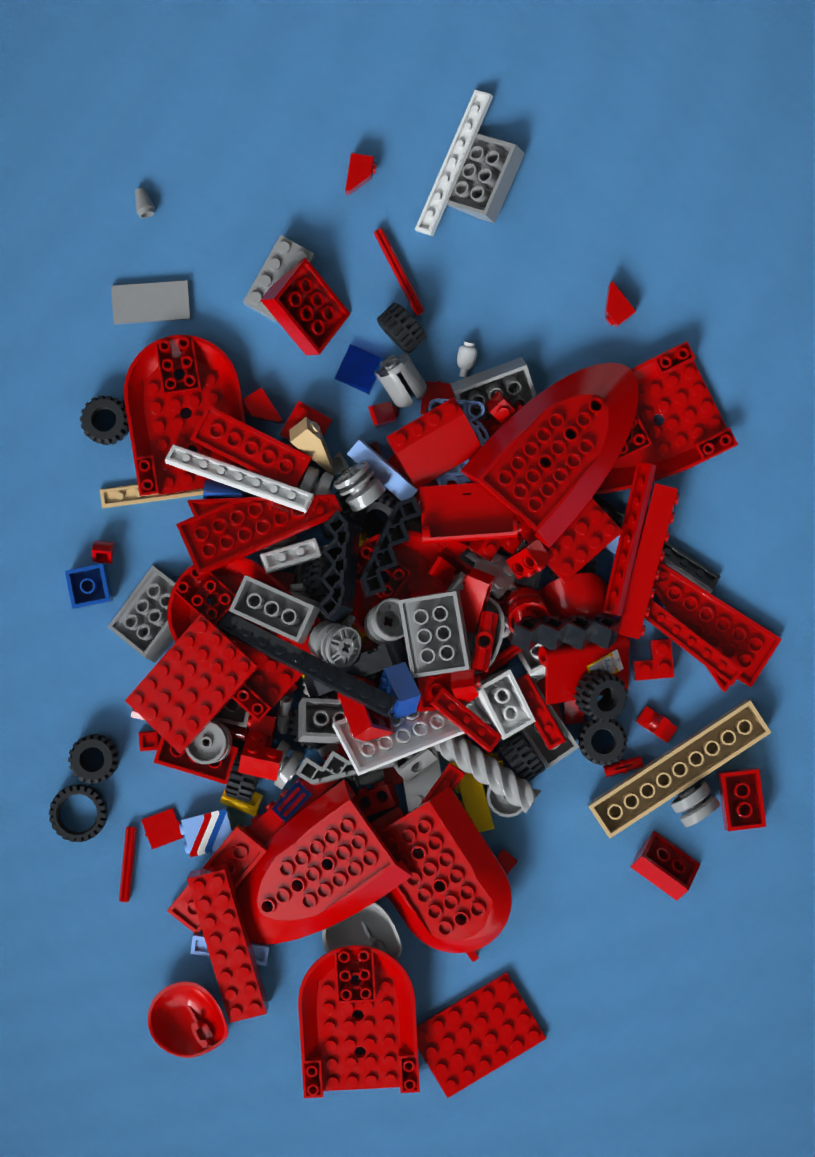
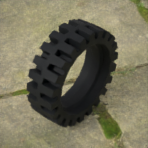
[49,784,108,842]

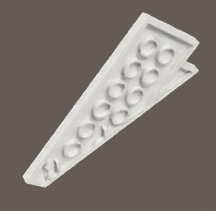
[332,701,490,776]

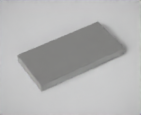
[111,280,191,325]

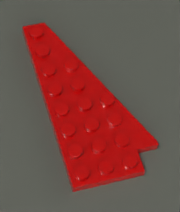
[176,494,343,577]
[653,561,782,692]

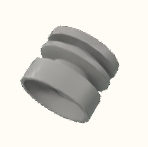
[334,461,386,512]
[364,598,404,645]
[308,620,361,667]

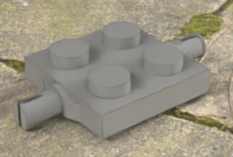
[466,551,519,599]

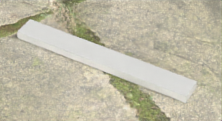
[415,90,493,236]
[165,444,314,513]

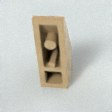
[289,417,333,473]

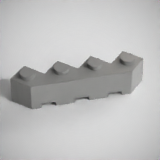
[295,751,398,785]

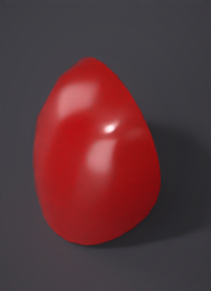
[541,573,615,619]
[148,981,228,1058]

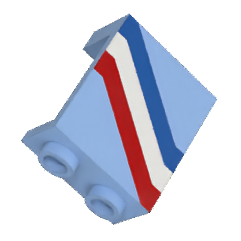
[179,807,233,857]

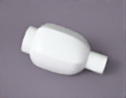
[457,342,477,377]

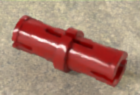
[603,756,644,778]

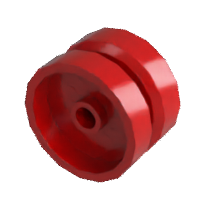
[503,587,550,633]

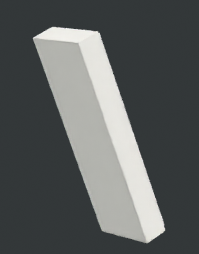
[260,538,322,574]

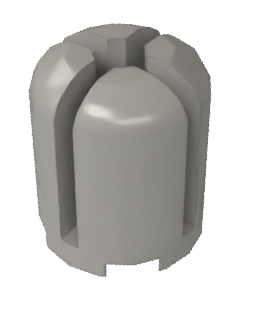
[375,352,427,408]

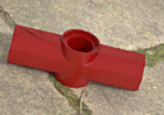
[471,611,499,673]

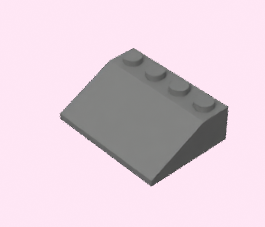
[447,134,525,223]
[450,357,537,421]
[107,565,176,663]
[398,589,472,678]

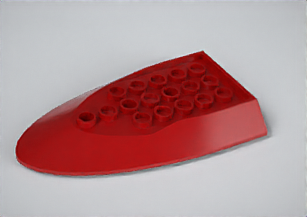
[565,341,738,494]
[461,363,638,548]
[235,779,413,945]

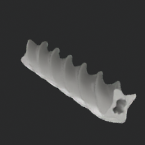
[429,735,541,814]

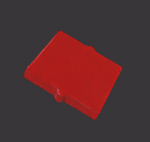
[420,380,454,415]
[141,808,184,849]

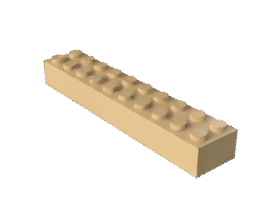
[587,699,772,839]

